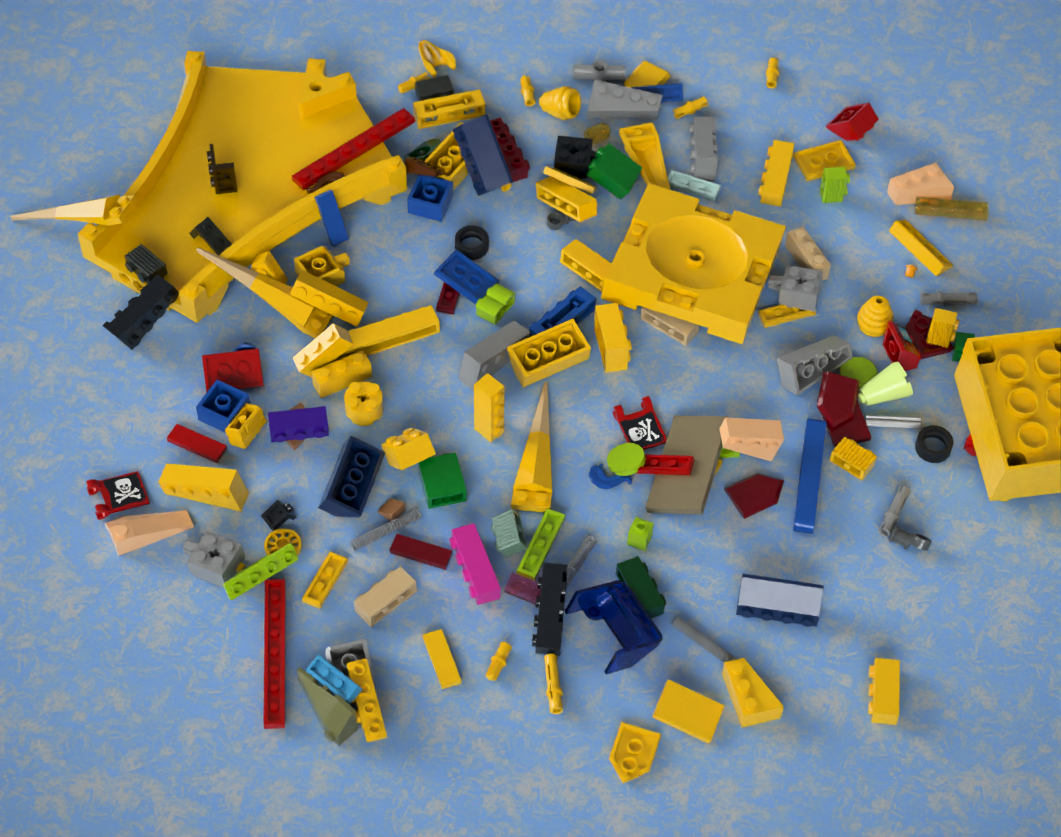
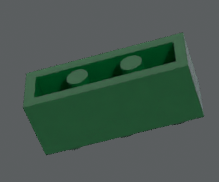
[616,556,666,622]

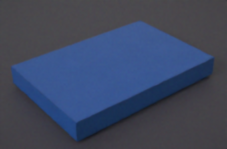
[434,250,500,304]

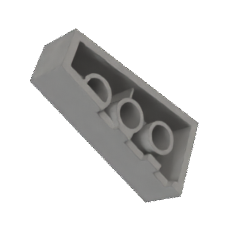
[586,80,662,119]
[690,116,718,181]
[458,321,531,391]
[777,335,853,396]

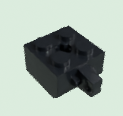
[554,135,597,179]

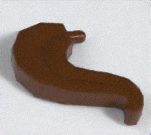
[306,172,345,194]

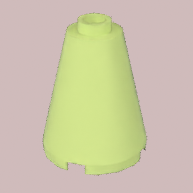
[857,362,913,406]

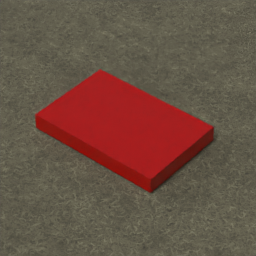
[202,348,264,392]

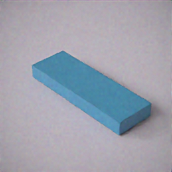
[305,654,363,705]

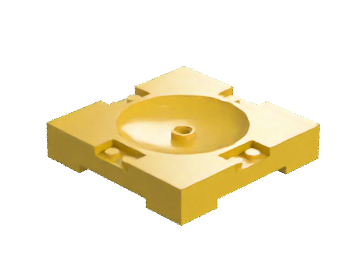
[601,183,786,345]

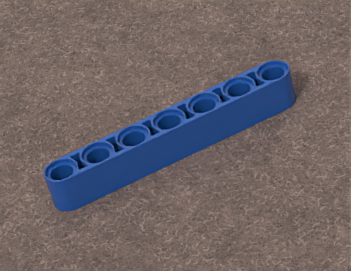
[793,418,827,534]

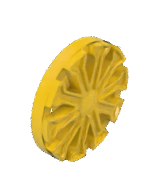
[264,528,302,556]

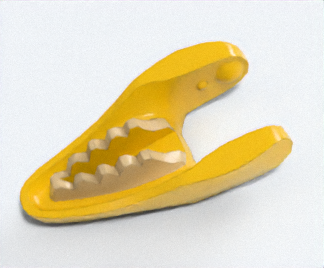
[418,40,456,78]

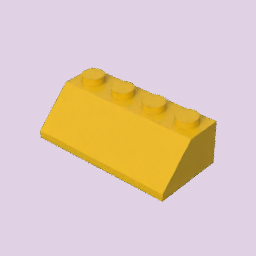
[507,319,591,388]

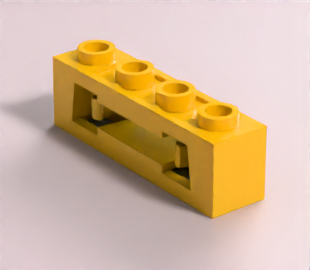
[413,89,485,129]

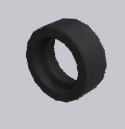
[455,225,489,260]
[915,425,954,463]

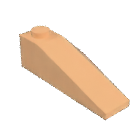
[105,510,194,556]

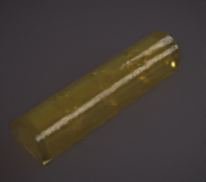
[914,197,989,221]

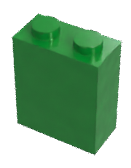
[587,143,642,200]
[418,453,467,509]

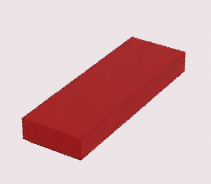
[167,424,227,463]
[636,454,695,476]

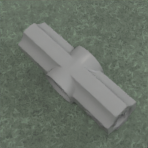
[574,61,626,82]

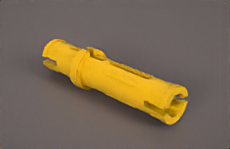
[544,654,563,714]

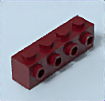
[490,117,530,183]

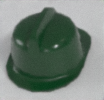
[403,139,441,161]

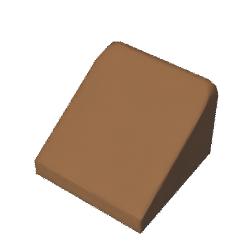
[377,498,405,521]

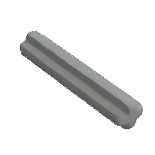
[865,415,922,429]

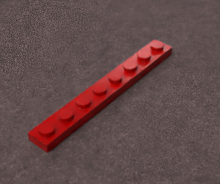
[292,108,415,190]
[263,579,286,729]

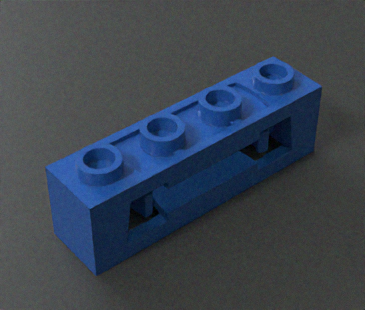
[529,286,597,337]

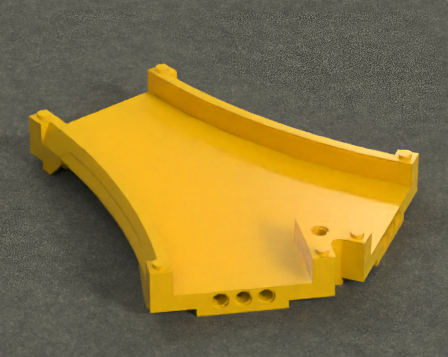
[78,51,407,323]

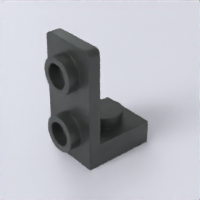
[189,217,232,256]

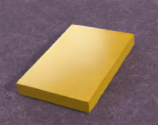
[793,140,856,181]
[543,166,597,194]
[652,679,725,744]

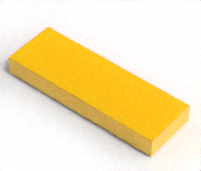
[758,305,816,328]
[302,551,348,609]
[422,629,461,689]

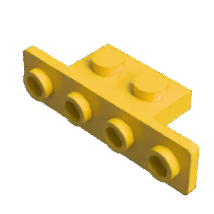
[347,659,387,743]

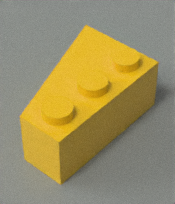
[722,658,784,728]

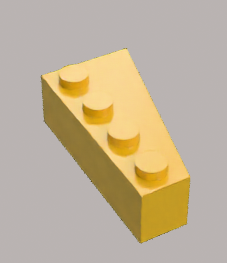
[158,463,249,512]

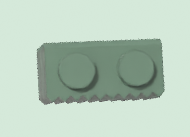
[491,509,527,557]

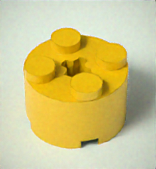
[344,382,383,426]

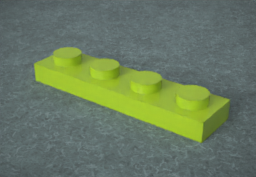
[516,508,565,581]

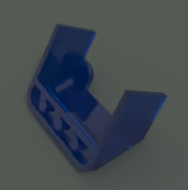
[564,580,663,675]

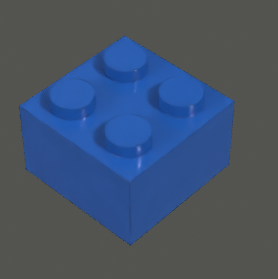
[407,175,453,222]
[196,380,251,433]

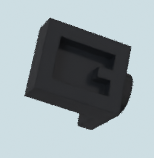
[261,500,296,531]

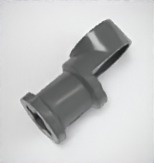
[547,211,575,230]
[889,525,932,551]

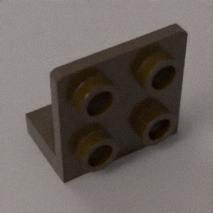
[207,144,238,194]

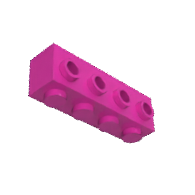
[449,523,501,605]

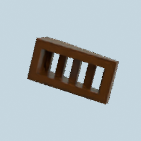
[405,157,444,177]

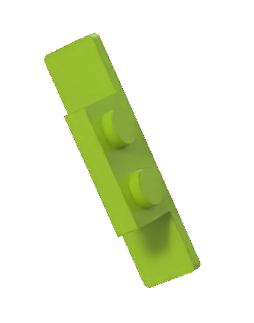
[223,543,298,600]

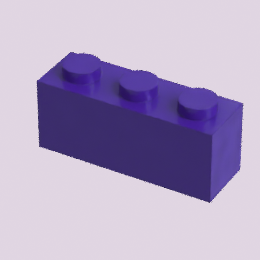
[268,406,329,442]

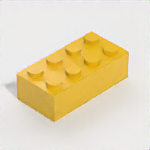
[424,122,469,191]

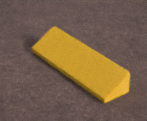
[889,220,953,276]

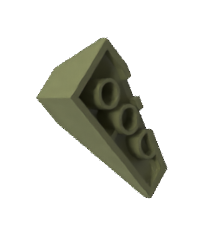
[297,668,358,746]

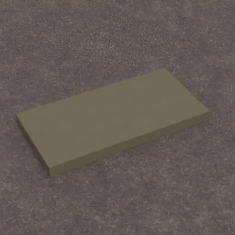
[645,415,729,515]

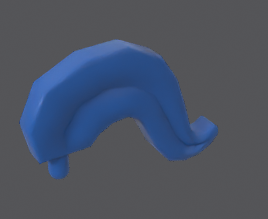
[589,464,632,489]

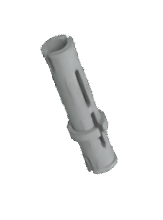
[920,291,977,306]
[878,485,911,537]

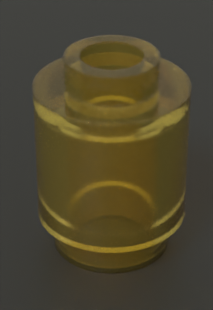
[584,122,611,144]

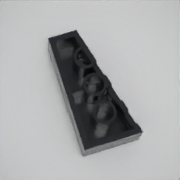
[102,275,179,350]
[532,563,568,656]

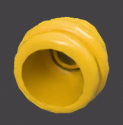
[539,86,581,120]
[857,295,894,337]

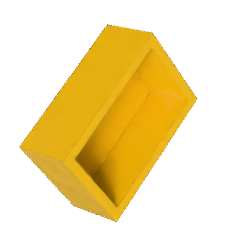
[594,303,632,373]

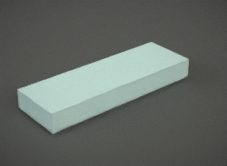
[668,170,721,201]

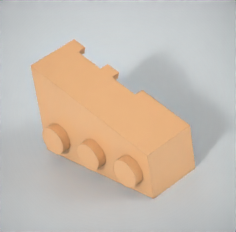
[887,163,954,205]
[719,417,784,462]

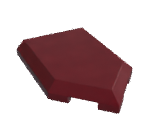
[905,309,953,359]
[817,372,860,429]
[724,473,784,519]

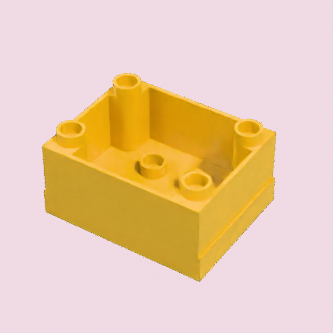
[954,327,1061,501]

